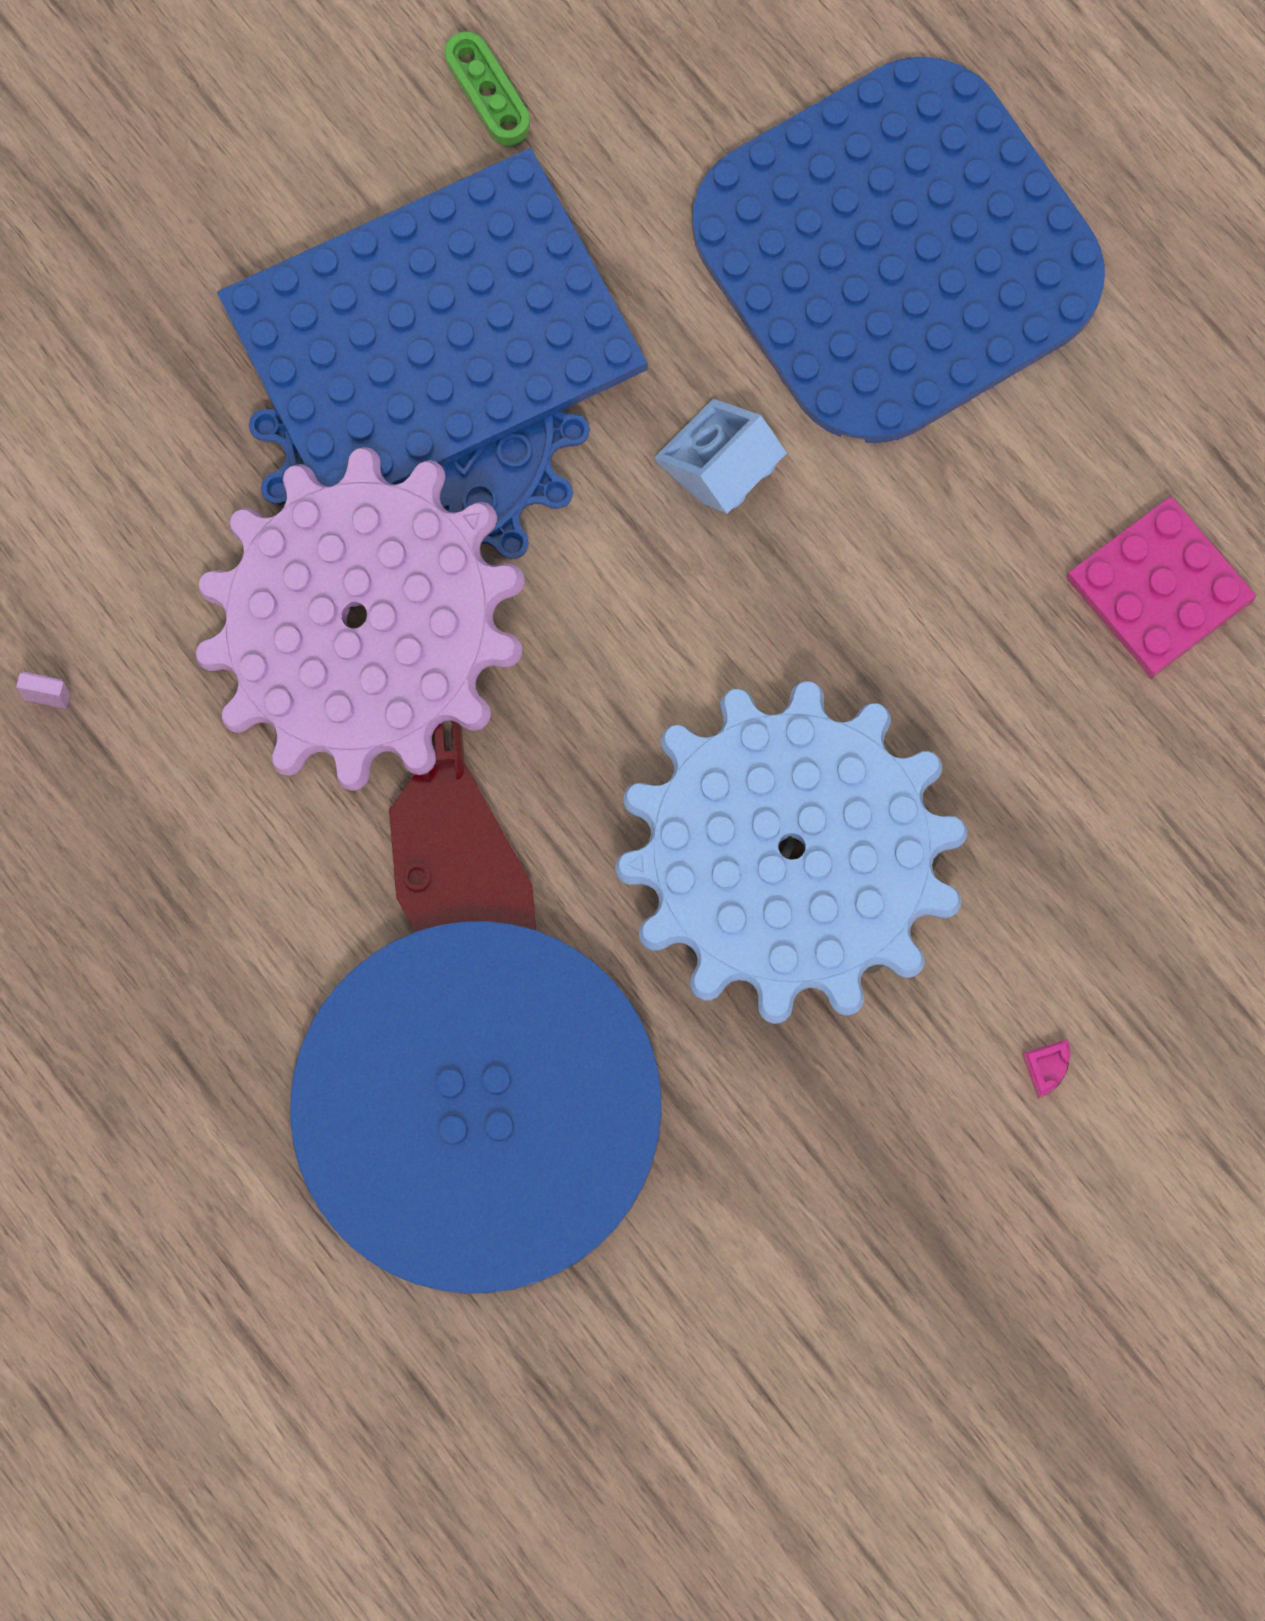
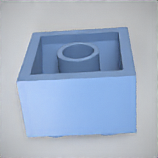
[654,398,787,514]

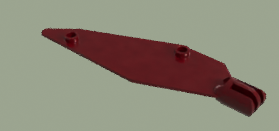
[389,721,537,932]

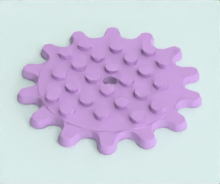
[196,447,525,791]

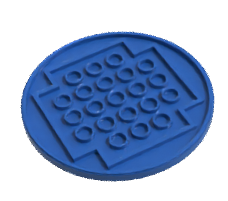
[290,921,662,1294]

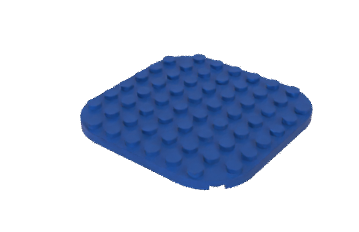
[692,57,1105,443]

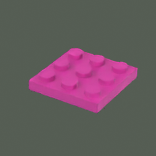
[1067,496,1256,679]

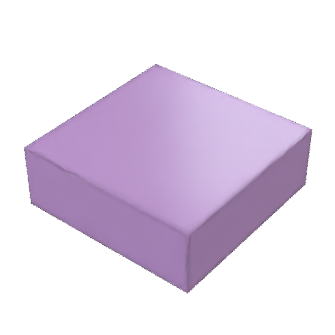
[16,671,71,709]

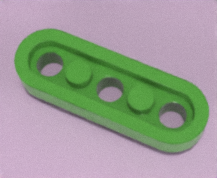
[445,32,530,146]

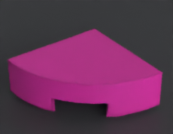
[1023,1039,1070,1099]

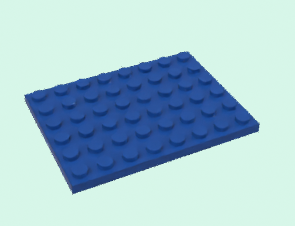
[217,148,648,486]

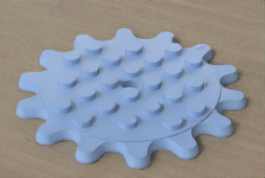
[615,681,968,1024]

